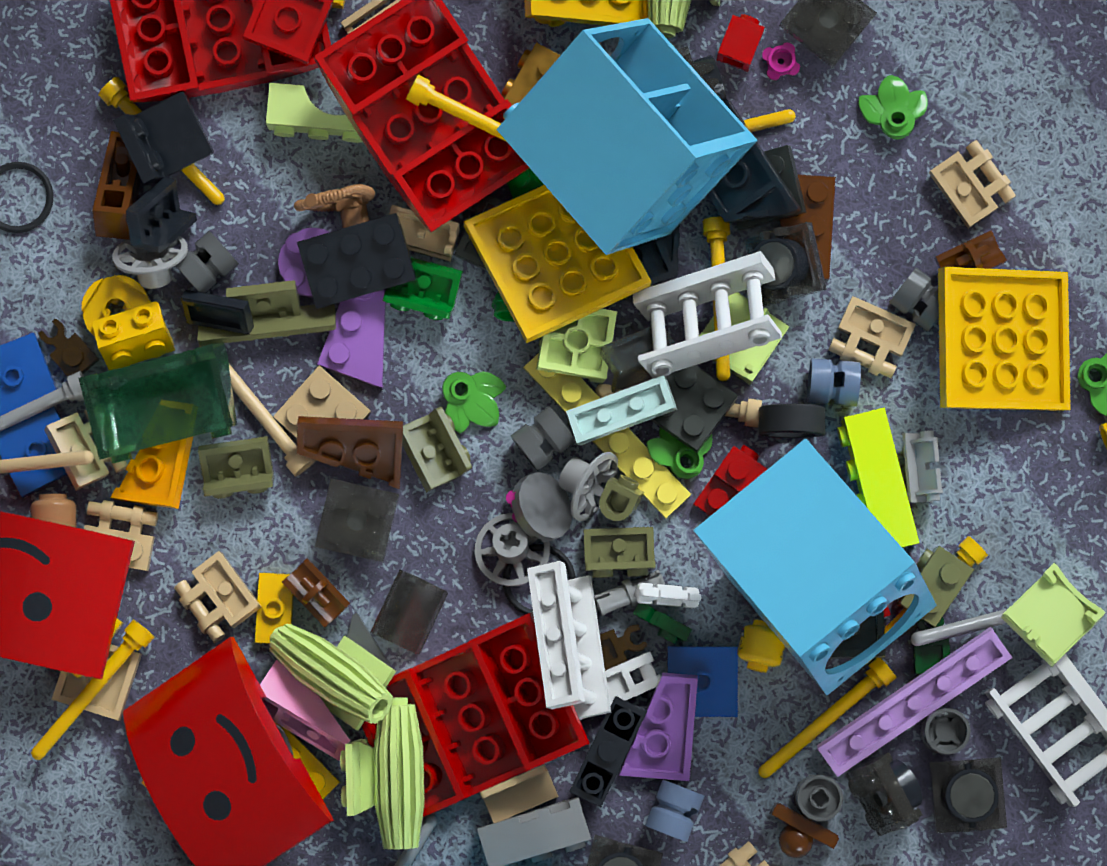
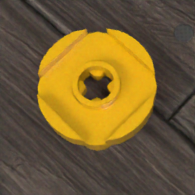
[82,275,151,336]

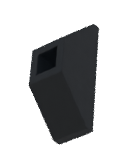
[569,696,647,807]

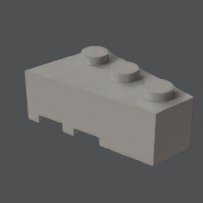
[477,796,591,866]

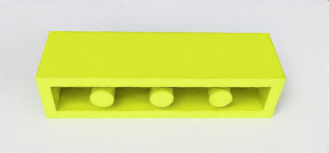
[837,407,919,548]

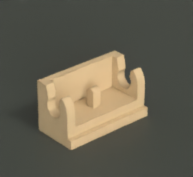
[389,205,460,262]

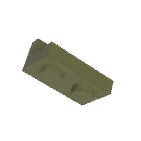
[402,407,472,493]
[198,436,274,499]
[583,527,656,578]
[896,545,974,628]

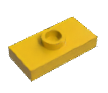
[255,573,294,644]

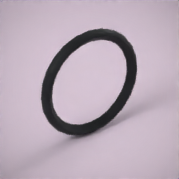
[0,162,54,233]
[502,544,576,616]

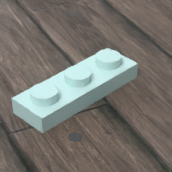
[566,375,677,445]

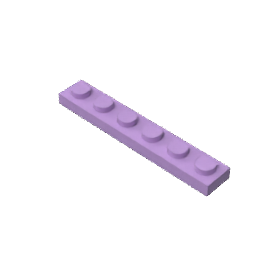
[817,627,1012,777]

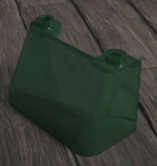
[78,342,237,464]

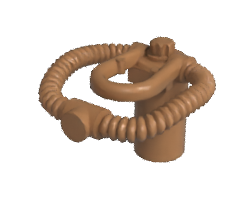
[294,184,375,228]

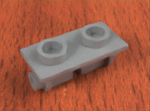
[902,431,943,503]

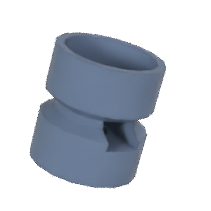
[807,358,861,406]
[645,779,705,842]

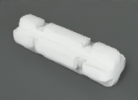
[634,583,701,608]

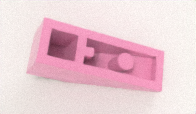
[260,660,350,761]

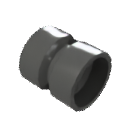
[176,231,239,293]
[889,267,939,332]
[510,406,576,471]
[919,708,971,754]
[794,774,843,821]

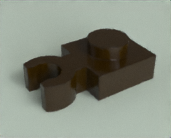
[38,319,99,377]
[600,625,647,671]

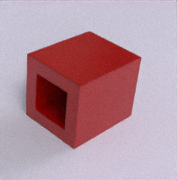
[716,14,765,72]

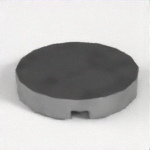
[512,472,572,542]

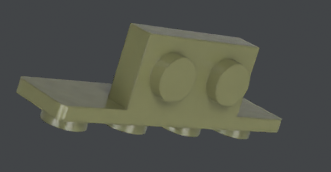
[197,280,336,346]

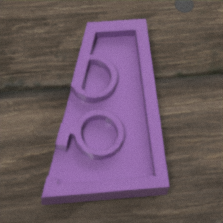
[317,289,386,389]
[619,673,698,781]

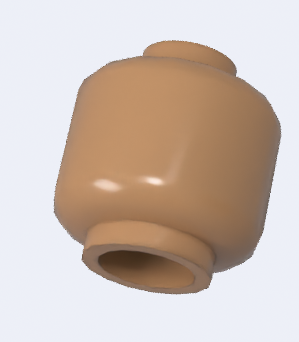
[30,494,77,528]

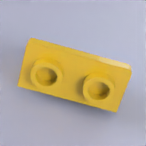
[92,301,175,371]

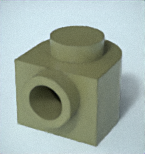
[599,475,644,521]

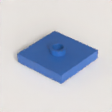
[0,332,57,416]
[0,406,68,498]
[667,646,738,717]

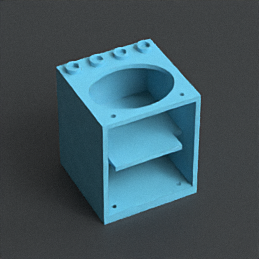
[496,18,758,255]
[693,438,937,696]

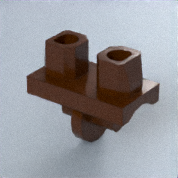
[934,230,1007,269]
[282,558,351,628]

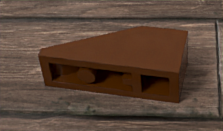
[92,131,141,240]

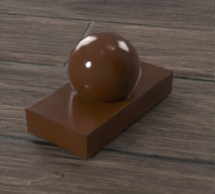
[769,802,839,858]

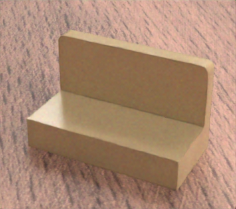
[479,764,558,823]

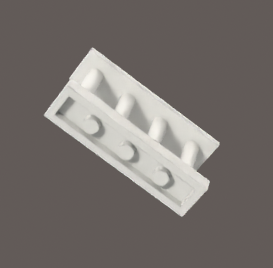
[633,251,782,378]
[527,561,611,719]
[984,654,1107,807]

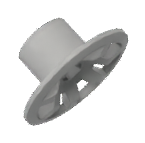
[112,236,188,289]
[559,452,618,521]
[475,513,550,586]

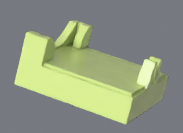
[699,292,789,385]
[536,309,617,384]
[1001,563,1106,667]

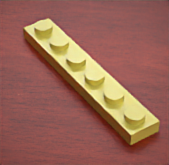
[523,353,691,519]

